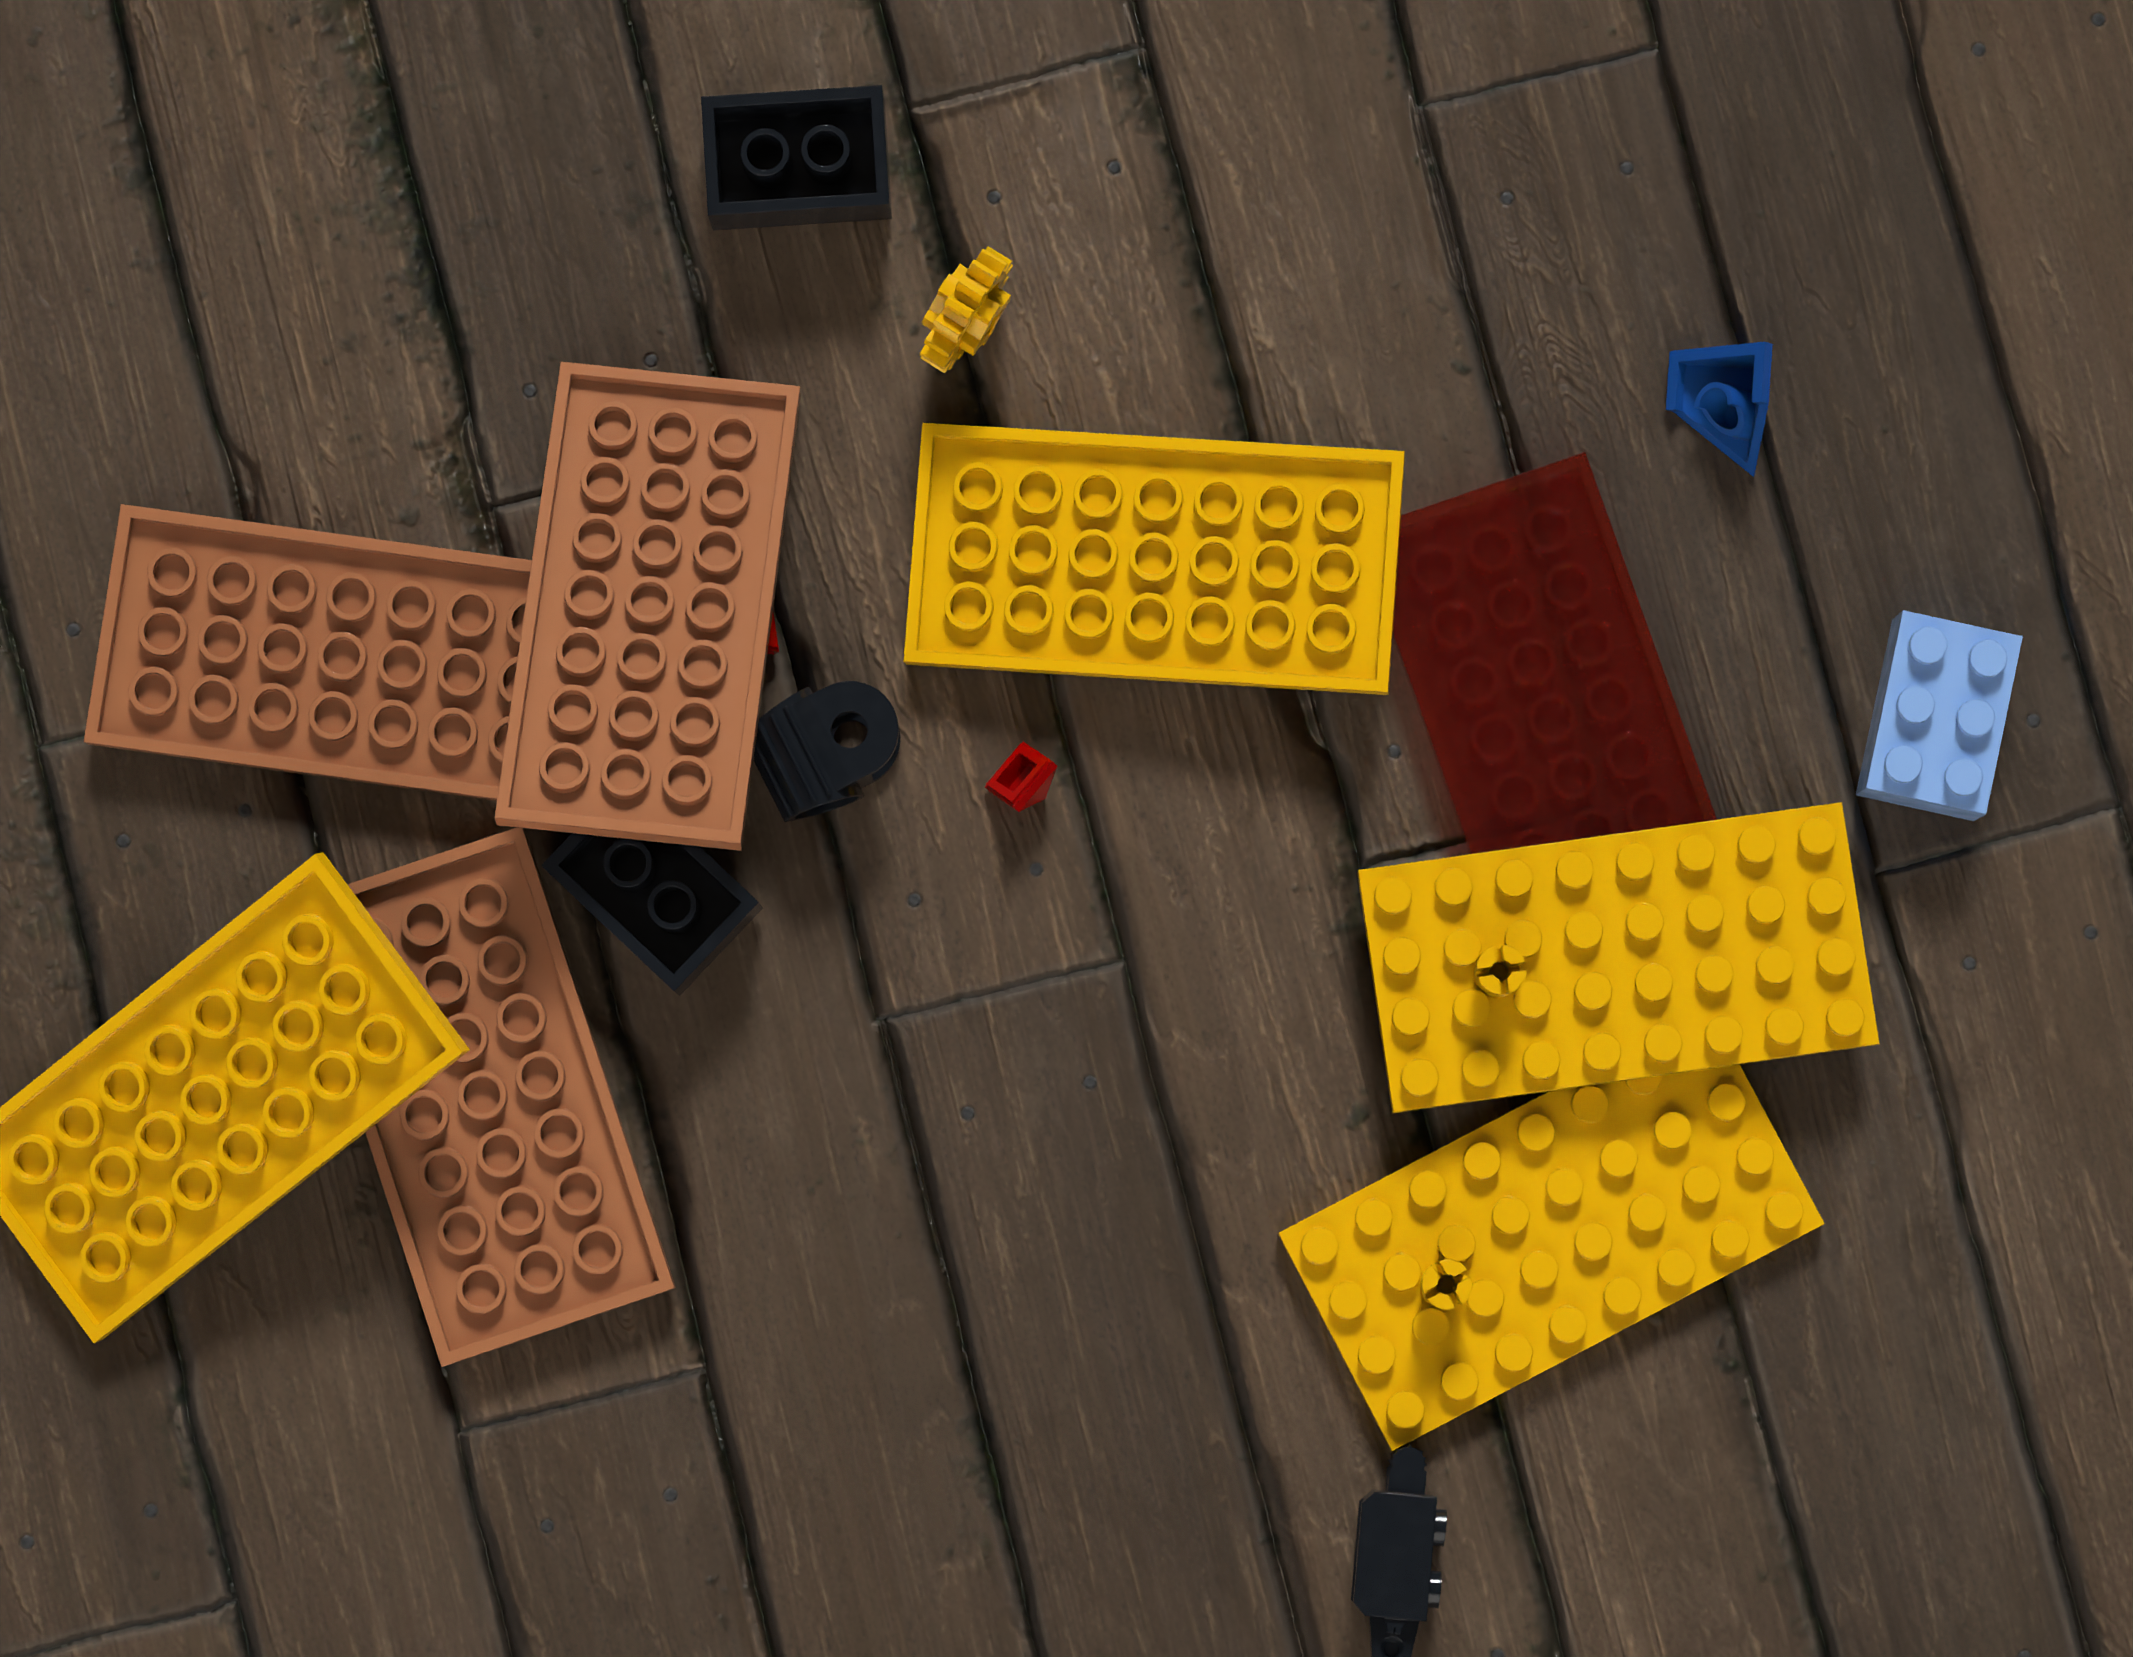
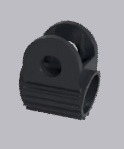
[753,681,901,823]

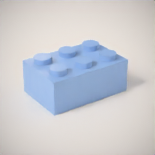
[1856,610,2023,821]

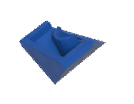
[1666,342,1773,477]

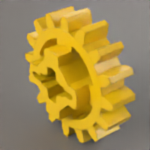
[920,246,1013,373]

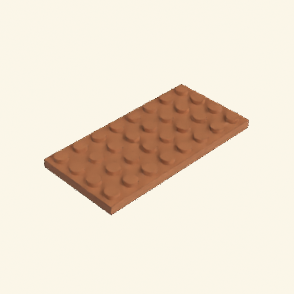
[494,362,801,851]
[84,504,532,801]
[347,827,676,1367]

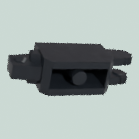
[1351,1444,1447,1657]

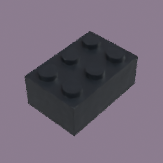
[701,85,892,231]
[541,833,763,996]

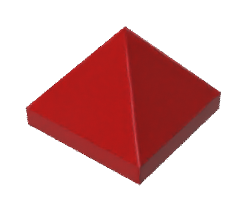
[985,741,1057,812]

